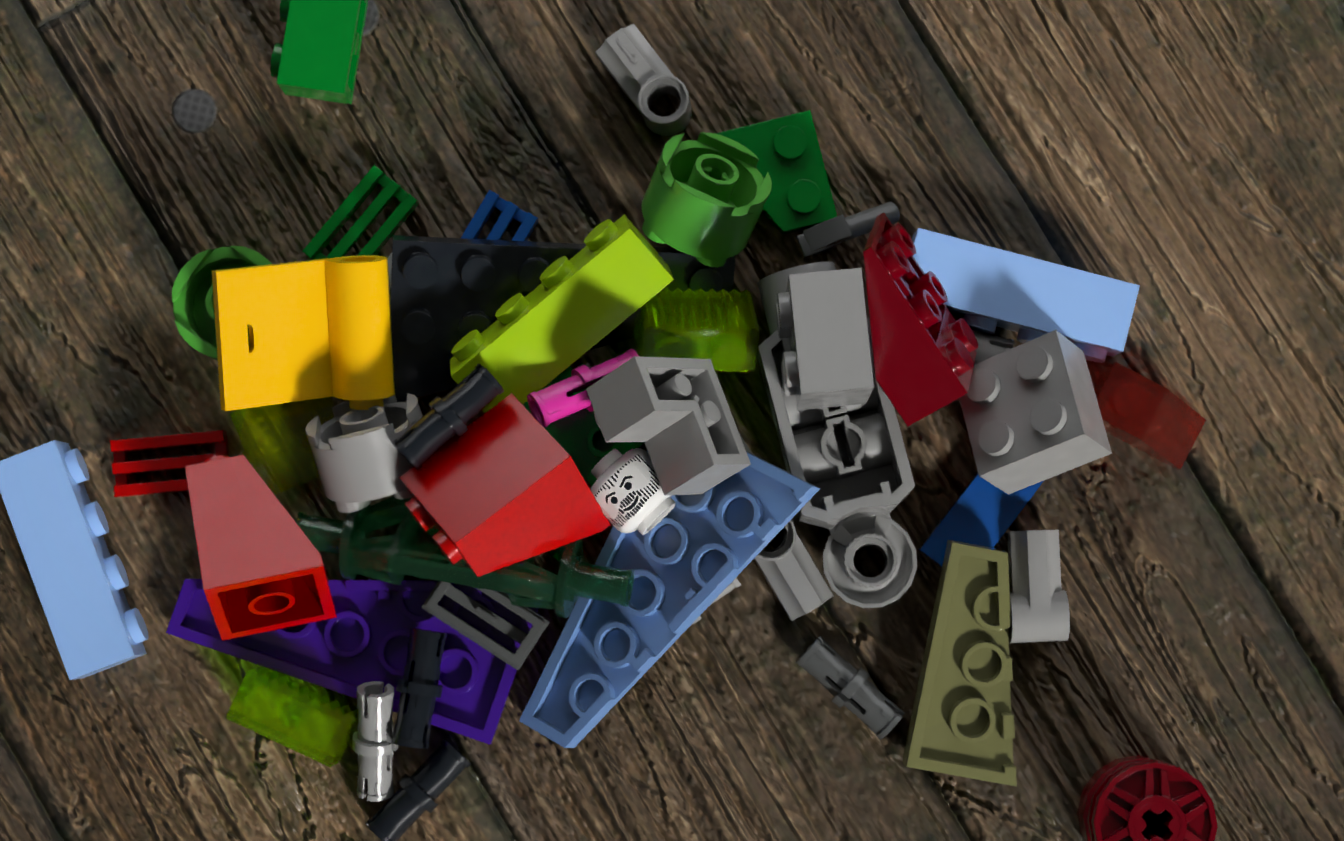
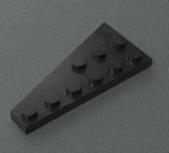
[390,235,736,402]

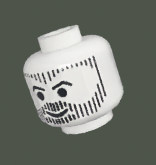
[591,448,676,535]

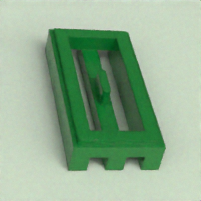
[302,165,419,260]

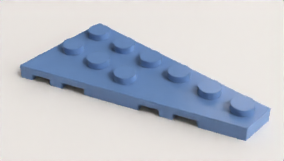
[519,451,820,748]

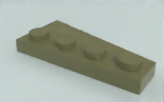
[902,540,1017,787]

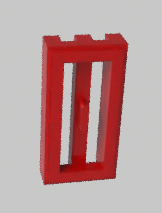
[110,430,228,498]

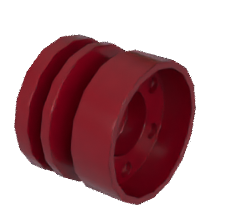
[1077,755,1218,841]

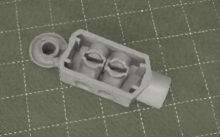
[757,261,917,608]

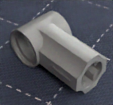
[595,23,692,136]
[754,520,834,621]
[1008,530,1070,643]

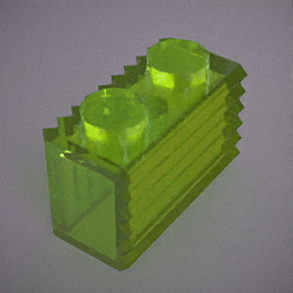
[634,288,760,372]
[226,667,358,768]

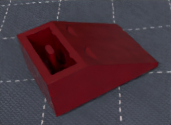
[863,212,978,427]

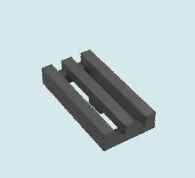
[421,562,550,670]

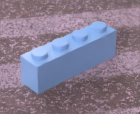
[912,228,1140,363]
[0,440,149,680]

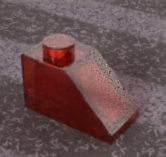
[1094,362,1206,470]

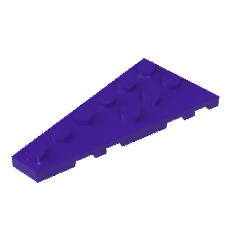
[166,579,547,745]

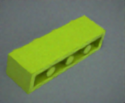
[450,214,674,413]

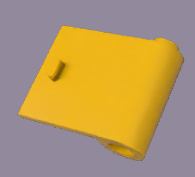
[212,255,395,411]

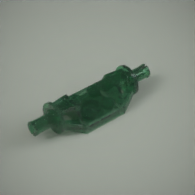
[294,496,634,618]

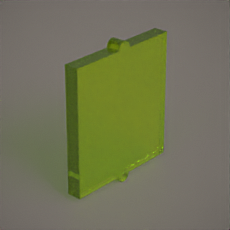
[230,397,335,496]

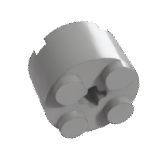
[305,393,422,513]

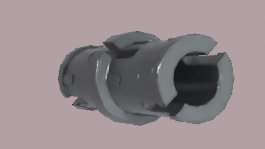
[796,636,905,740]

